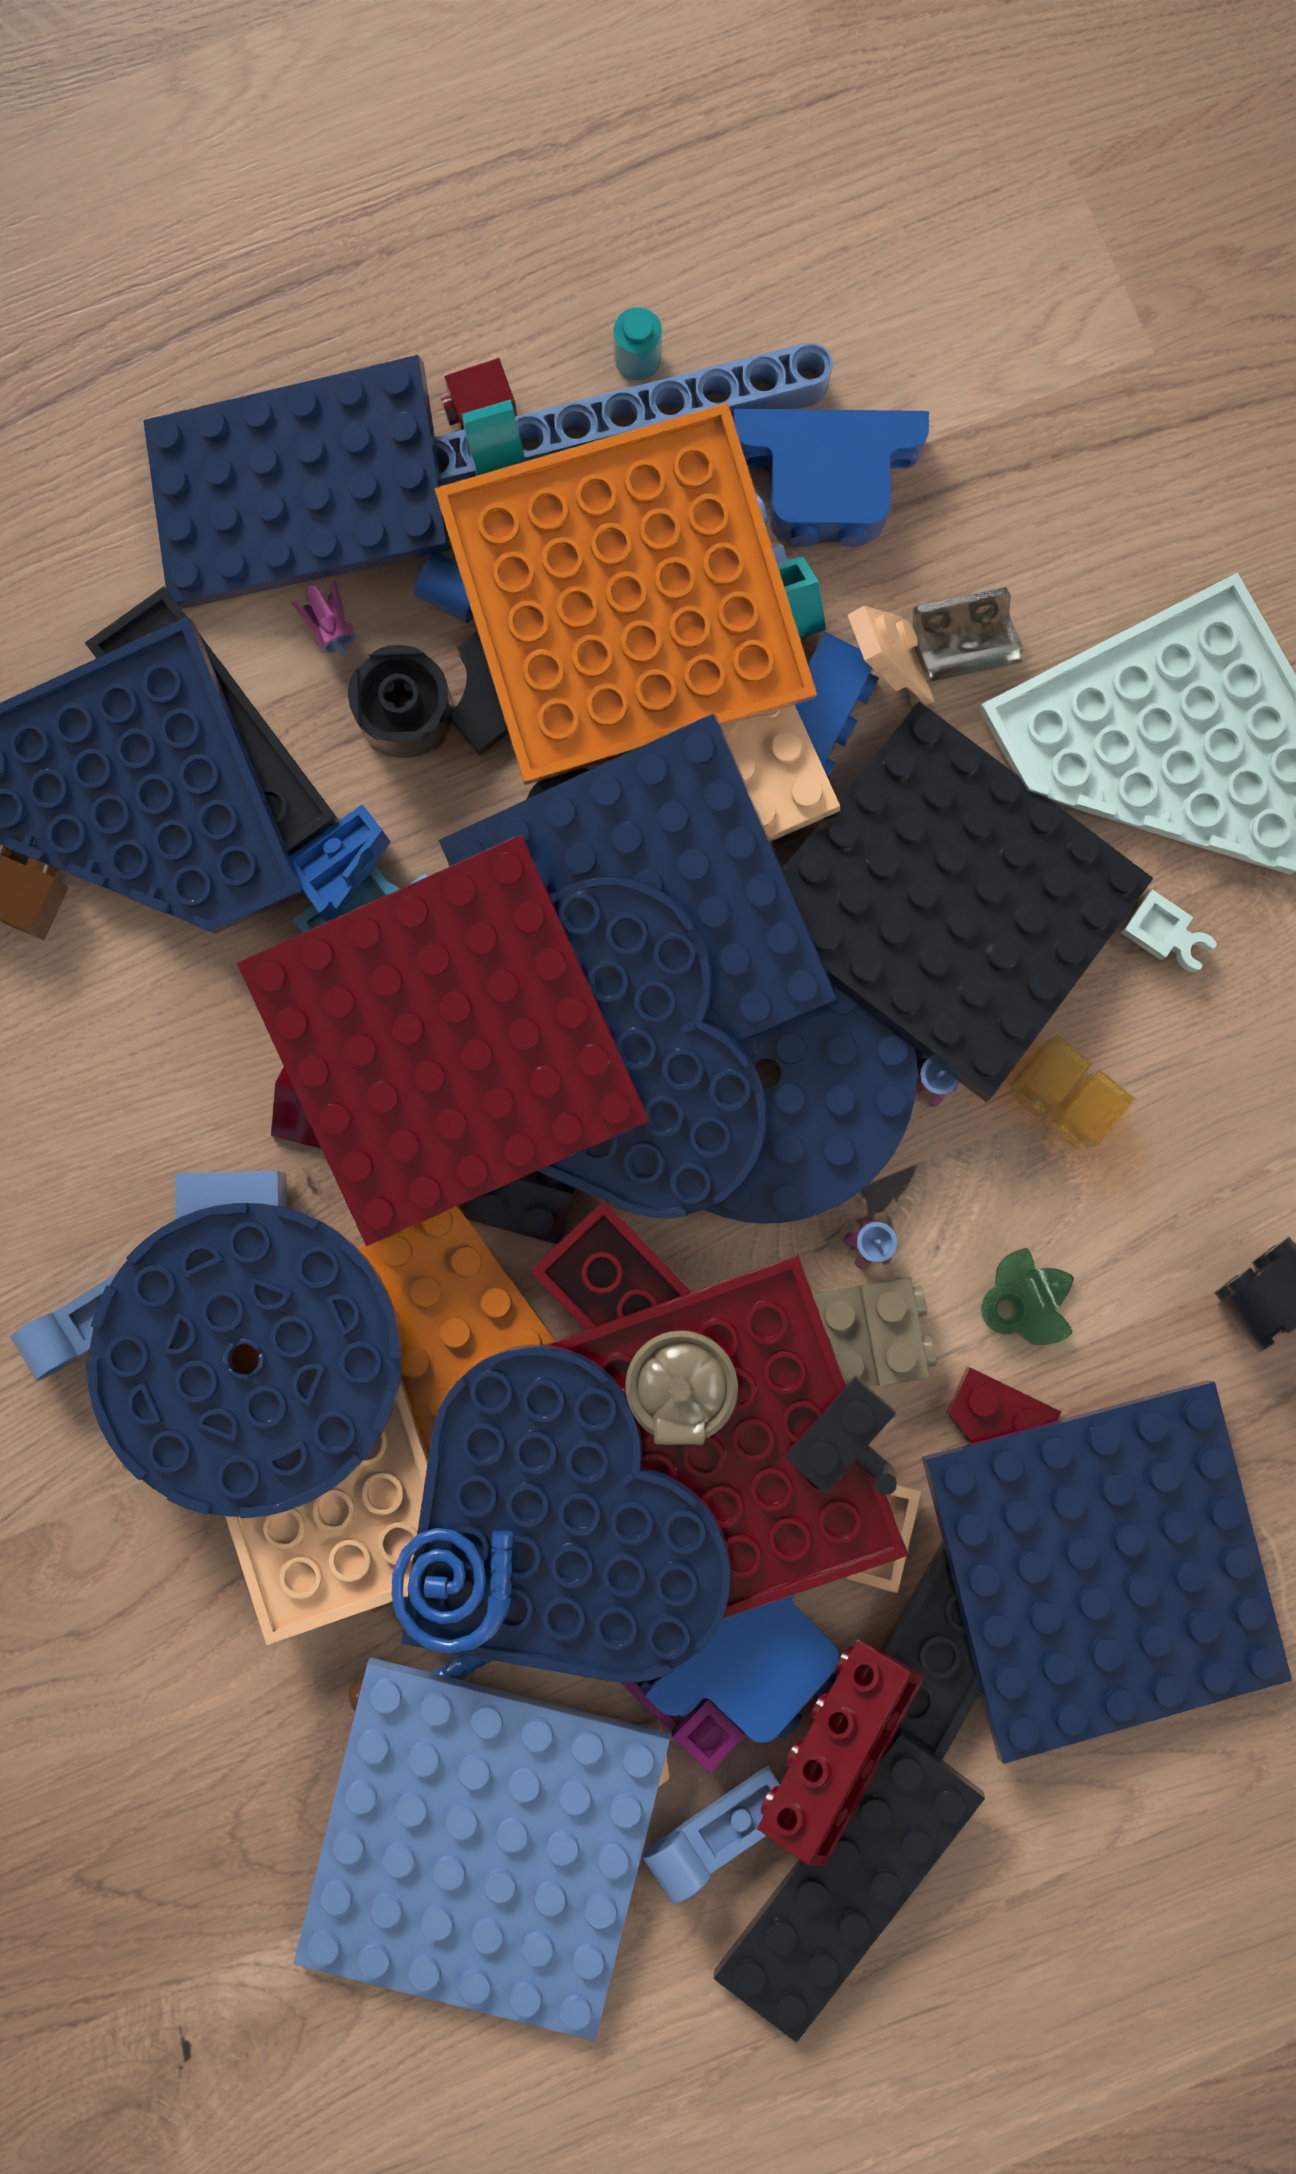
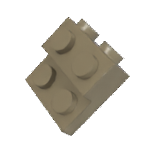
[813,1277,937,1387]

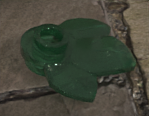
[981,1248,1074,1345]

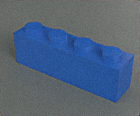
[779,632,879,841]

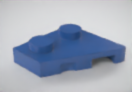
[290,804,391,922]

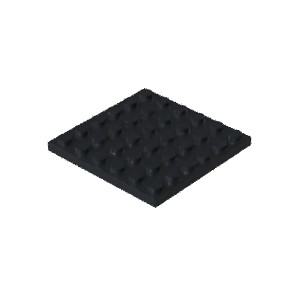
[783,701,1153,1102]

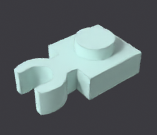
[1120,889,1217,973]

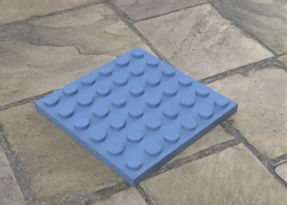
[294,1657,670,2041]

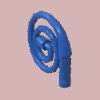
[391,1528,513,1654]

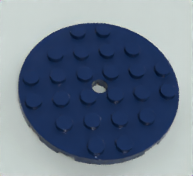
[704,985,917,1224]
[86,1203,402,1518]

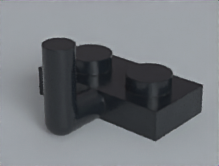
[785,1375,897,1495]

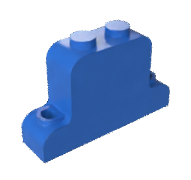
[733,409,929,547]
[639,1594,839,1743]

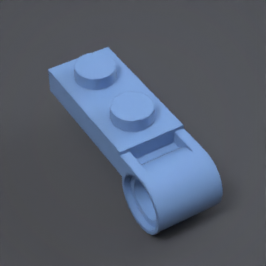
[10,1273,117,1381]
[643,1765,781,1904]

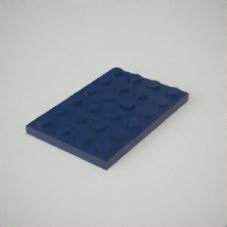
[143,355,452,609]

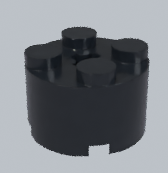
[348,645,453,758]
[1214,1236,1296,1353]

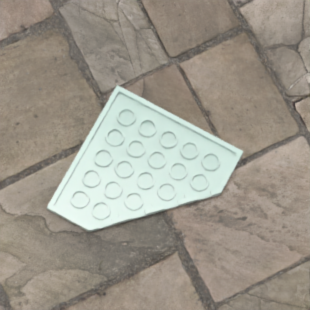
[979,573,1296,875]

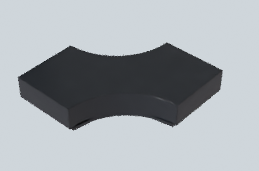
[451,631,509,756]

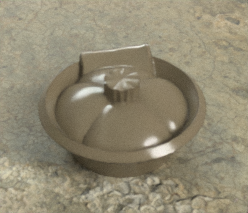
[626,1331,738,1445]

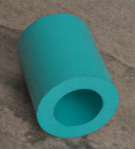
[613,307,662,380]

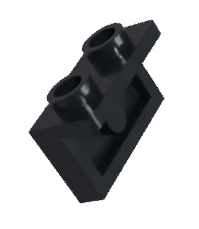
[464,1171,576,1244]

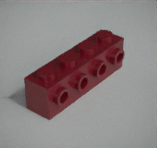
[757,1640,925,1866]

